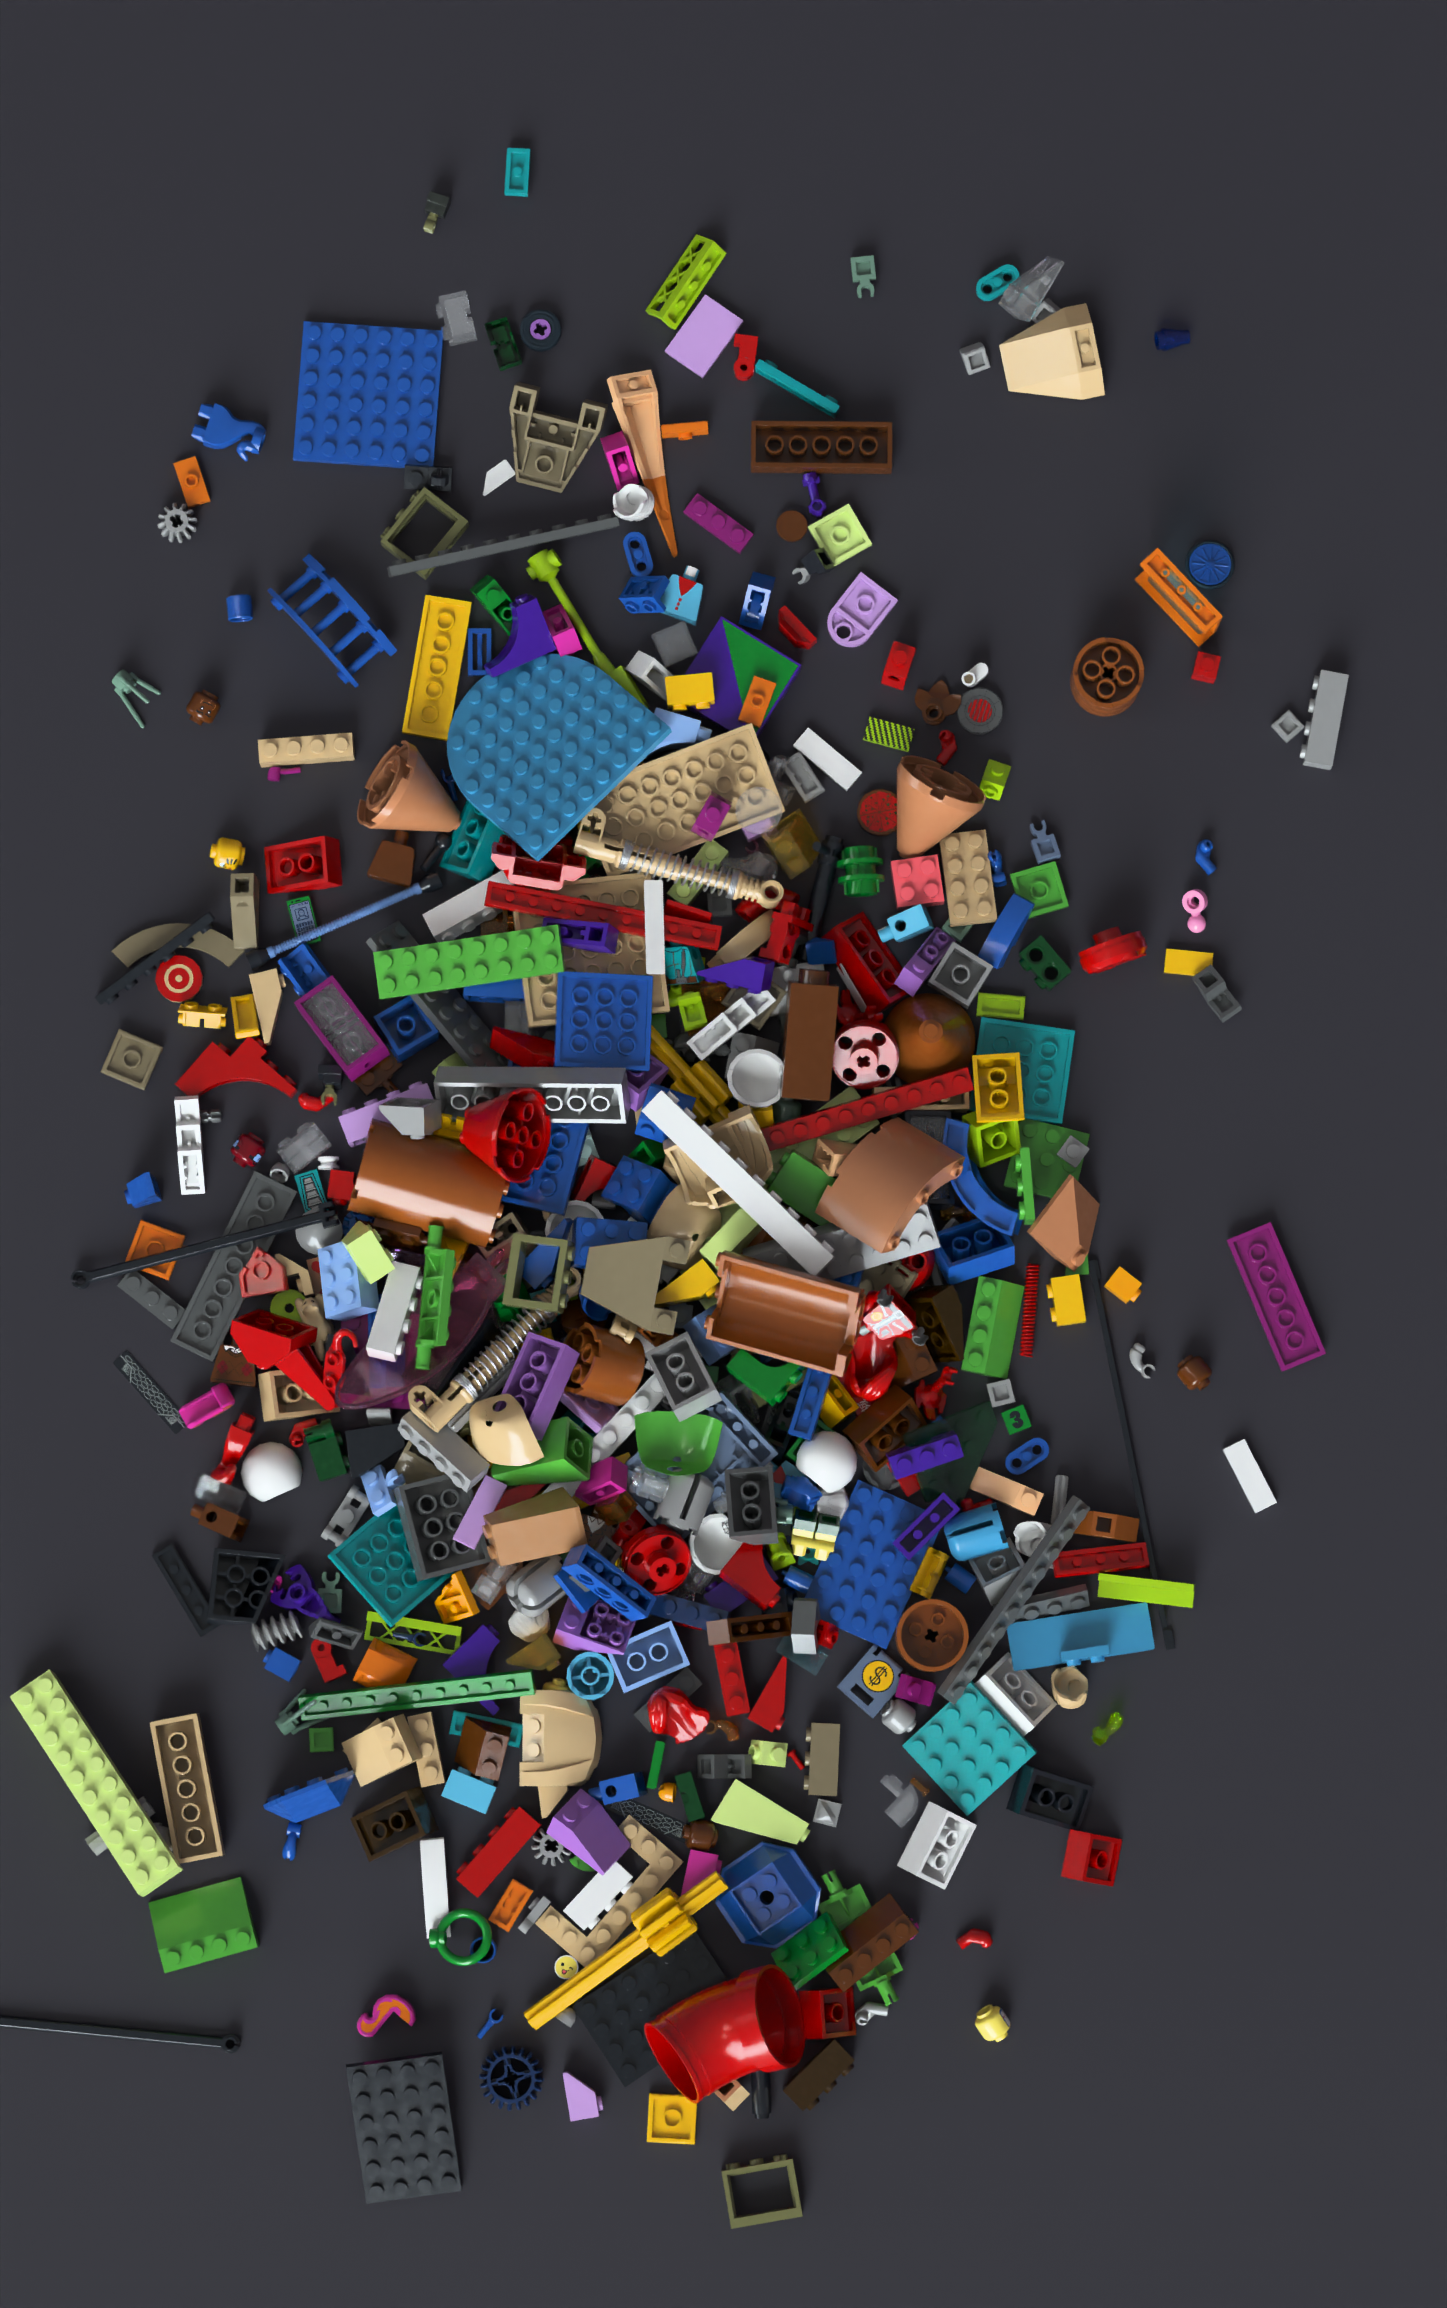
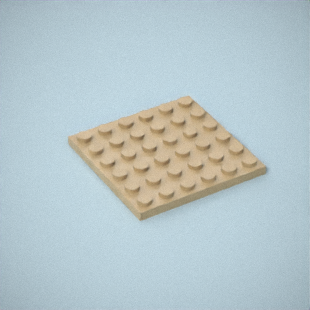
[513,872,670,1028]

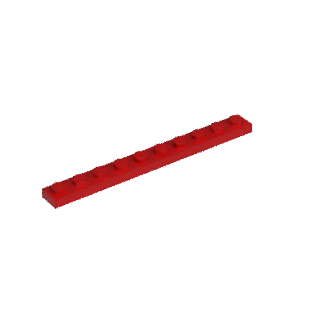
[484,881,722,951]
[761,1066,974,1151]

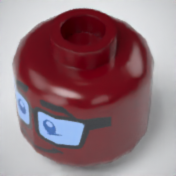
[230,1132,266,1168]

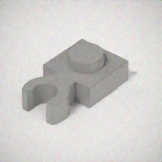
[518,1896,552,1934]

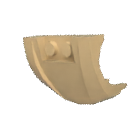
[663,1104,773,1209]
[519,1690,602,1786]

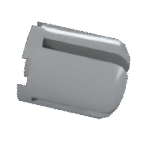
[653,1469,714,1536]
[506,1555,566,1617]

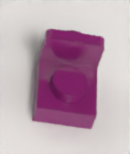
[895,1674,936,1706]

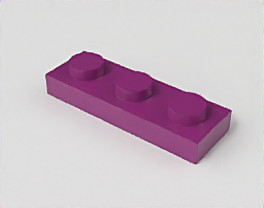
[683,493,754,554]

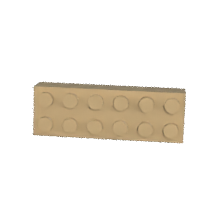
[150,1713,225,1864]

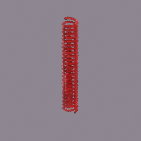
[1019,1263,1040,1358]

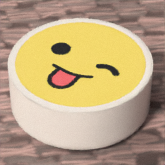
[554,1955,579,1979]

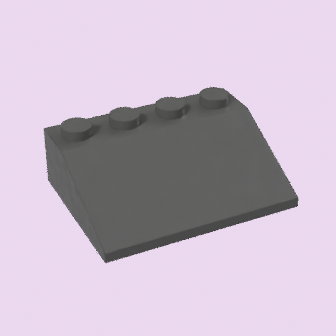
[393,1474,491,1582]

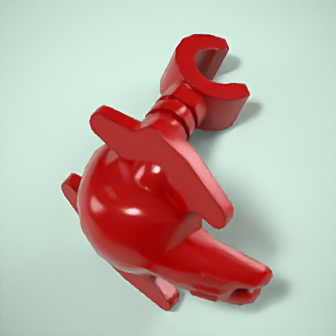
[836,989,883,1026]
[914,1366,958,1421]

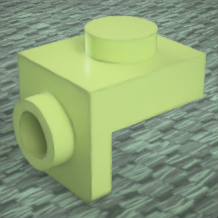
[748,1740,788,1767]

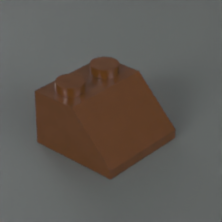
[454,1716,512,1781]

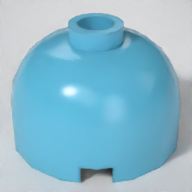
[566,1652,614,1700]

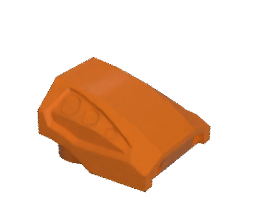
[353,1637,418,1688]

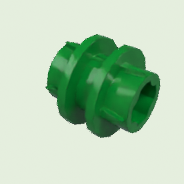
[837,846,885,897]

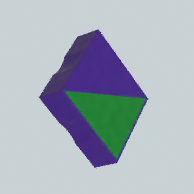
[684,616,801,738]

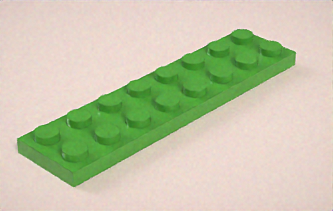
[373,924,566,1000]

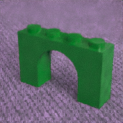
[726,1349,805,1406]

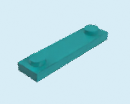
[755,359,840,418]

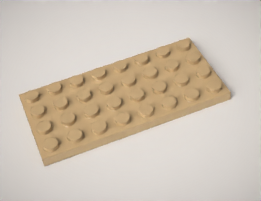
[589,723,785,876]

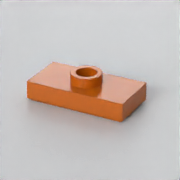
[661,421,709,440]
[173,456,210,509]
[738,676,776,728]
[488,1878,533,1932]

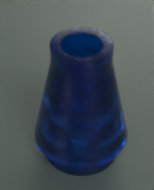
[1154,328,1190,352]

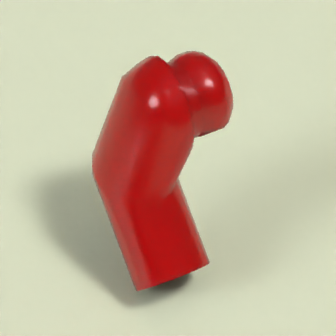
[936,730,957,766]
[298,1093,333,1112]
[289,1417,318,1448]
[960,1497,992,1512]
[956,1928,993,1950]

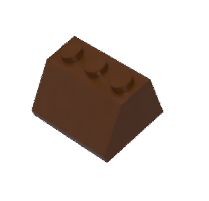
[843,1384,928,1472]

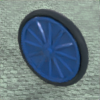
[1185,540,1235,589]

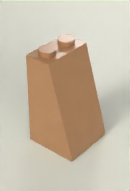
[482,1487,588,1566]

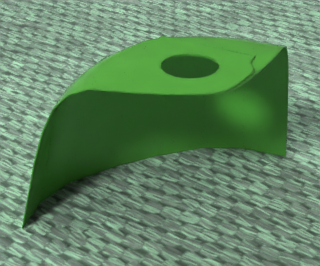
[634,1411,723,1476]

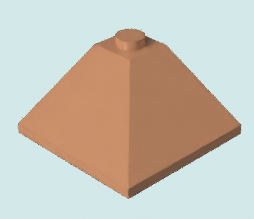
[1027,1175,1100,1272]

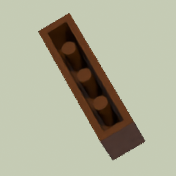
[706,1612,792,1646]

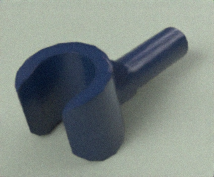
[393,1631,427,1647]

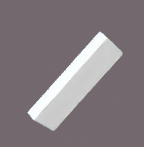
[793,728,862,791]
[1223,1439,1277,1513]

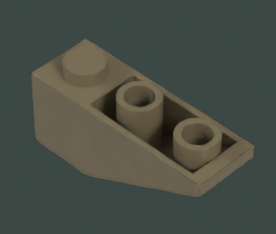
[230,873,260,950]

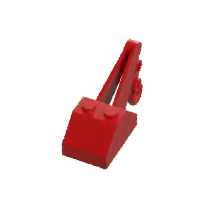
[230,1309,358,1411]

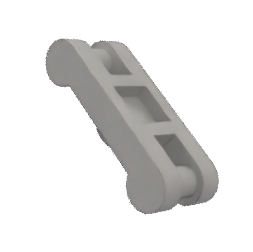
[321,1484,370,1547]

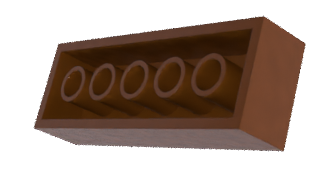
[751,421,892,474]

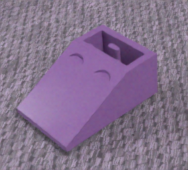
[553,1597,636,1655]

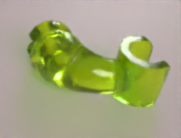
[1091,1712,1123,1746]

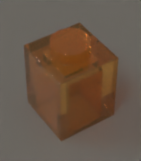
[594,1491,638,1526]

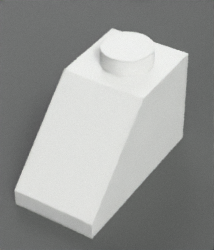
[625,650,673,701]

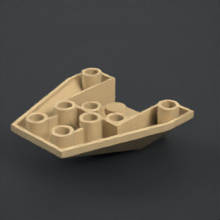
[999,303,1105,400]

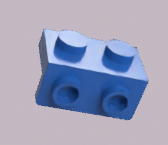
[277,942,330,997]

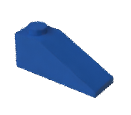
[124,1172,162,1208]
[522,1218,573,1289]

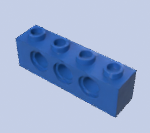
[561,1544,657,1621]

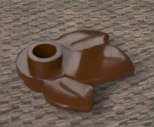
[915,680,962,726]

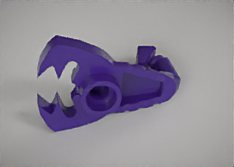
[271,1564,341,1623]

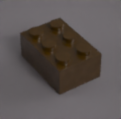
[782,2038,855,2111]

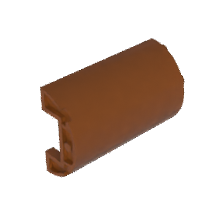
[347,1118,510,1248]
[704,1250,866,1377]

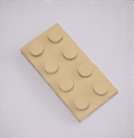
[939,829,997,927]

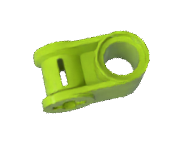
[765,1532,796,1571]

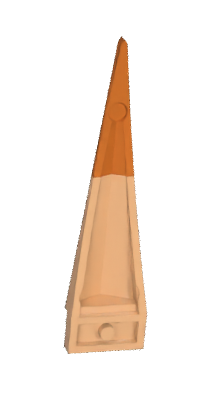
[607,369,678,558]

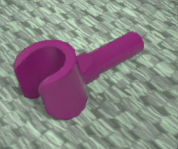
[267,767,301,782]

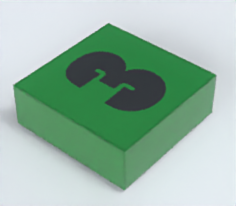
[1001,1404,1032,1435]

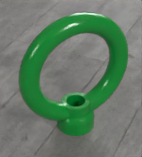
[429,1908,492,1966]

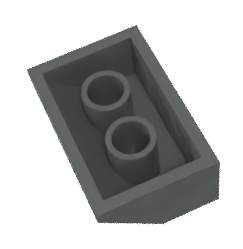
[724,1466,779,1545]

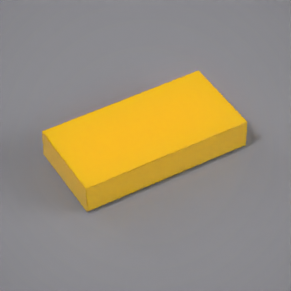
[1164,948,1213,976]
[230,994,260,1039]

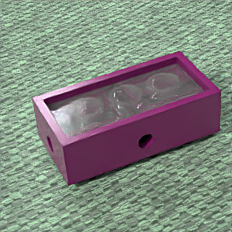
[294,975,390,1082]

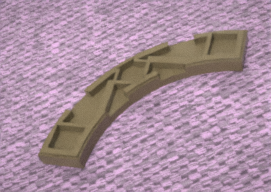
[112,923,245,968]

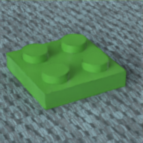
[1010,861,1069,919]

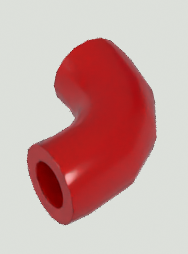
[735,888,800,923]

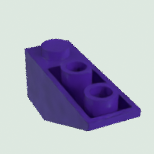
[697,956,775,994]

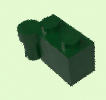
[303,1418,350,1482]

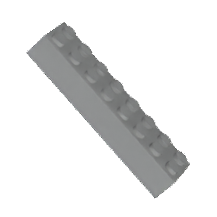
[433,1066,631,1124]
[743,1200,941,1280]

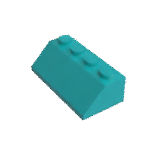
[439,800,506,882]

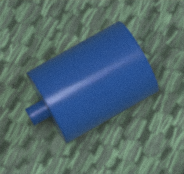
[944,1563,977,1594]
[781,1565,814,1594]

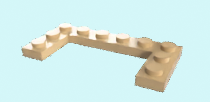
[535,1814,684,1967]

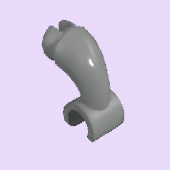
[1129,1343,1156,1379]

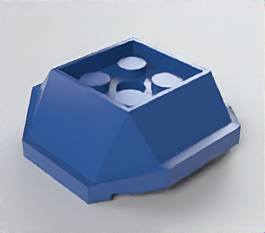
[715,1841,822,1949]

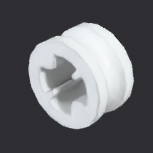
[318,1156,339,1170]

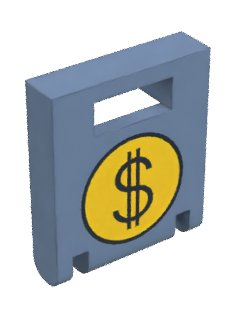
[837,1644,910,1719]

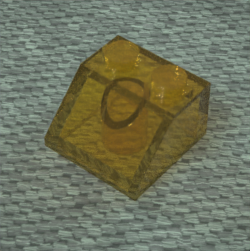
[760,809,820,880]
[506,1633,563,1672]

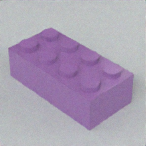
[494,1332,580,1441]

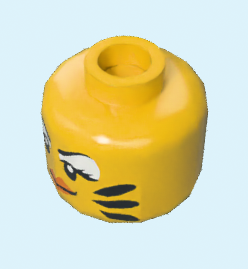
[210,837,245,870]

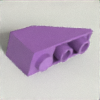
[894,927,956,997]

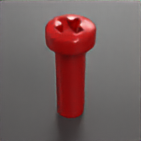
[787,1749,805,1770]

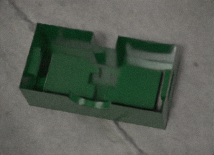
[484,317,522,371]
[675,1771,705,1822]

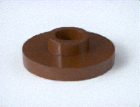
[776,510,807,542]

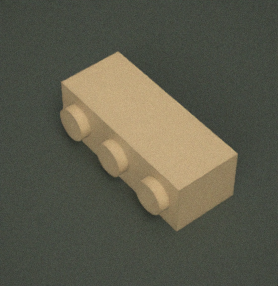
[407,1712,446,1788]

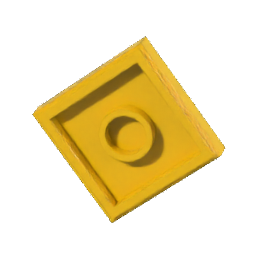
[647,2093,697,2144]

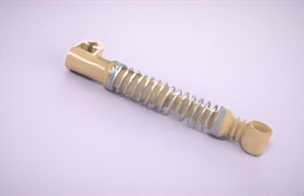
[573,808,784,909]
[408,1267,582,1433]

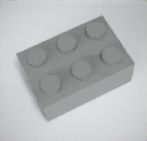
[645,1332,722,1422]

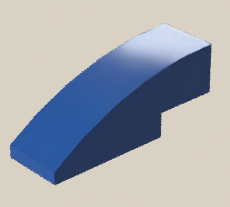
[978,893,1035,969]

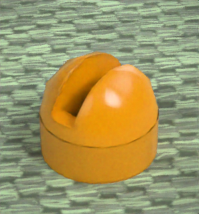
[658,1782,677,1802]

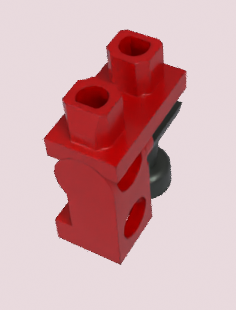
[759,901,814,969]

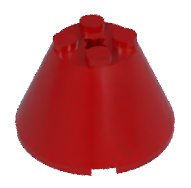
[460,1087,551,1183]

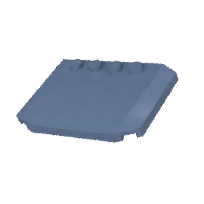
[622,1391,779,1539]

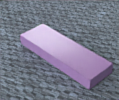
[453,1475,507,1550]

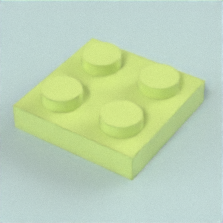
[808,504,872,566]

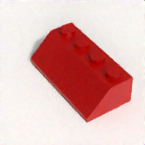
[822,911,908,1014]

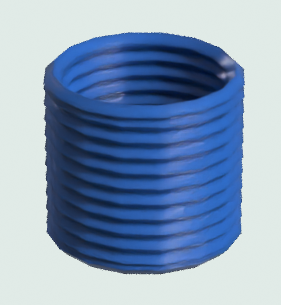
[226,594,253,622]
[470,1936,497,1963]

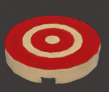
[155,955,203,1003]

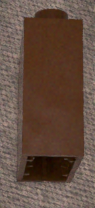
[780,968,839,1101]

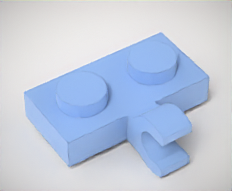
[361,1464,406,1517]

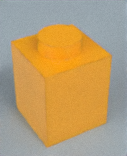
[1104,1266,1142,1304]

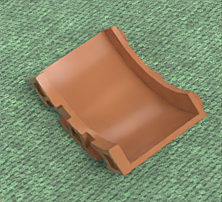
[815,1117,965,1254]

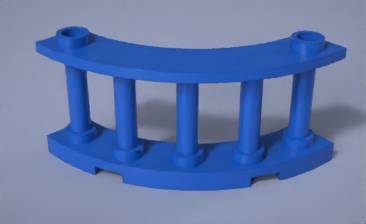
[267,554,398,688]
[943,1118,1023,1236]

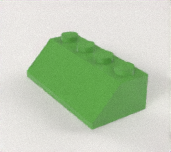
[960,1276,1025,1380]

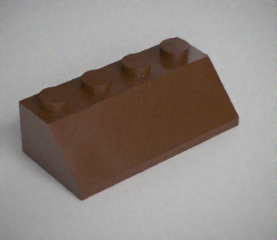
[825,1893,920,1992]

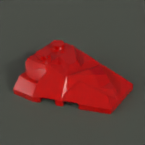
[491,833,586,891]

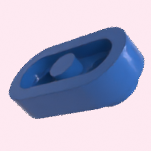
[623,532,653,577]
[1005,1438,1049,1475]

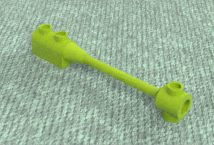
[526,549,649,708]

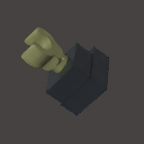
[318,1064,343,1106]

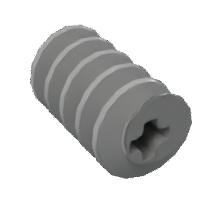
[251,1610,303,1652]

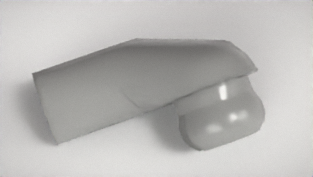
[855,2002,889,2026]

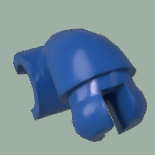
[988,849,1007,887]
[282,1822,302,1861]

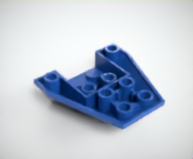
[263,1767,355,1823]

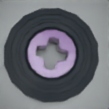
[520,309,562,352]

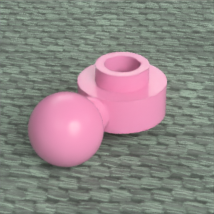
[1182,889,1208,933]

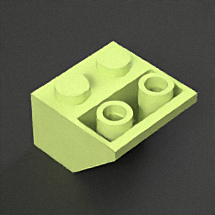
[342,1221,395,1284]

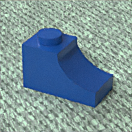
[739,571,776,630]

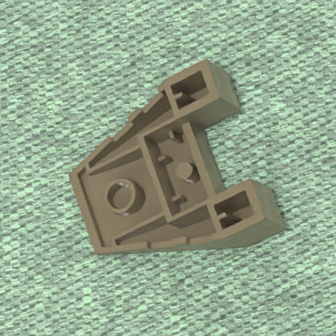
[509,382,608,493]
[580,1236,691,1335]

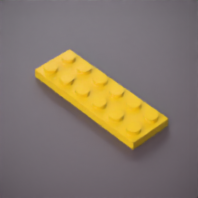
[402,595,472,741]

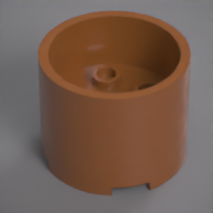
[1070,637,1144,717]
[563,1322,645,1406]
[895,1599,969,1672]

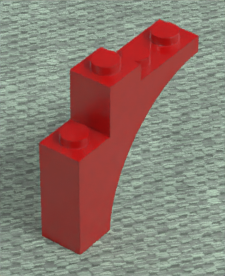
[175,1037,298,1099]

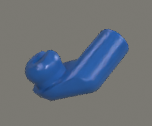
[1195,839,1217,876]

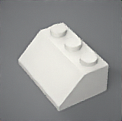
[974,1652,1057,1736]
[897,1801,977,1890]

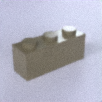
[804,1723,840,1796]

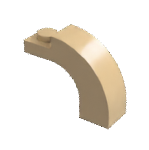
[707,909,774,968]

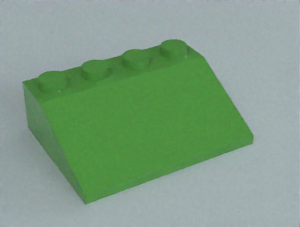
[148,1877,260,1973]

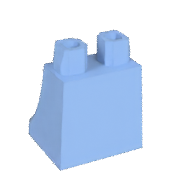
[645,707,712,760]

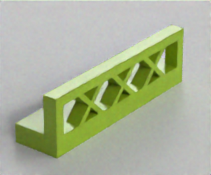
[645,234,727,330]
[1097,1573,1196,1608]
[364,1611,463,1654]

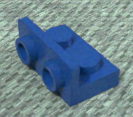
[619,575,670,614]

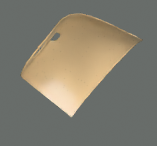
[647,1184,722,1270]
[469,1394,544,1466]

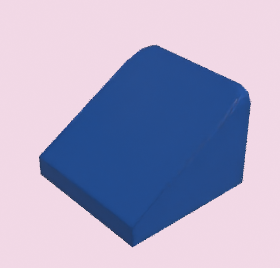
[805,937,837,965]

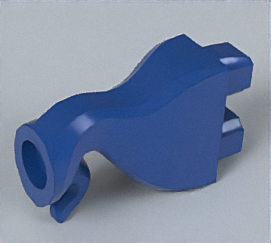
[191,403,266,461]

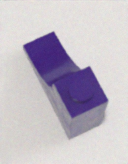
[484,594,556,677]
[442,1623,500,1716]

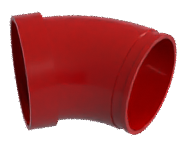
[644,1964,805,2104]

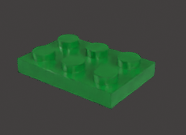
[771,1911,849,1990]

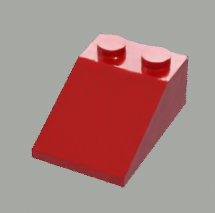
[264,835,343,894]

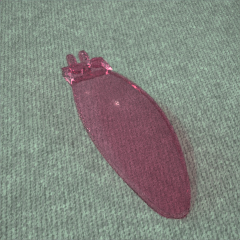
[335,1249,509,1410]

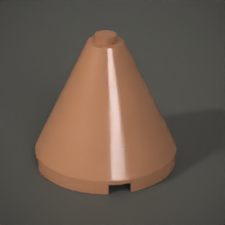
[357,740,462,832]
[897,756,986,859]

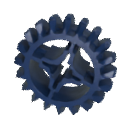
[479,2045,544,2111]

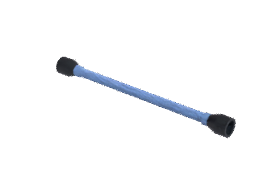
[245,871,443,970]

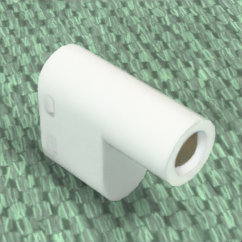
[961,663,989,688]

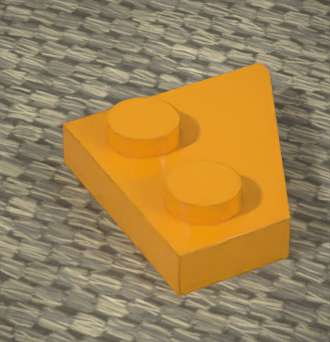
[434,1570,480,1624]

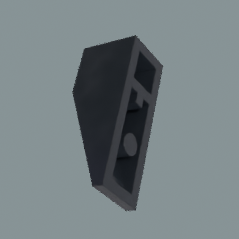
[765,1387,801,1463]

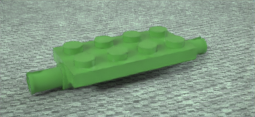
[415,1225,456,1370]
[819,1869,903,2006]

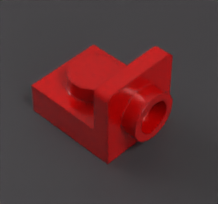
[816,1619,839,1649]

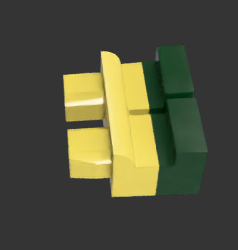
[791,1509,840,1561]

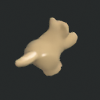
[295,1293,334,1362]

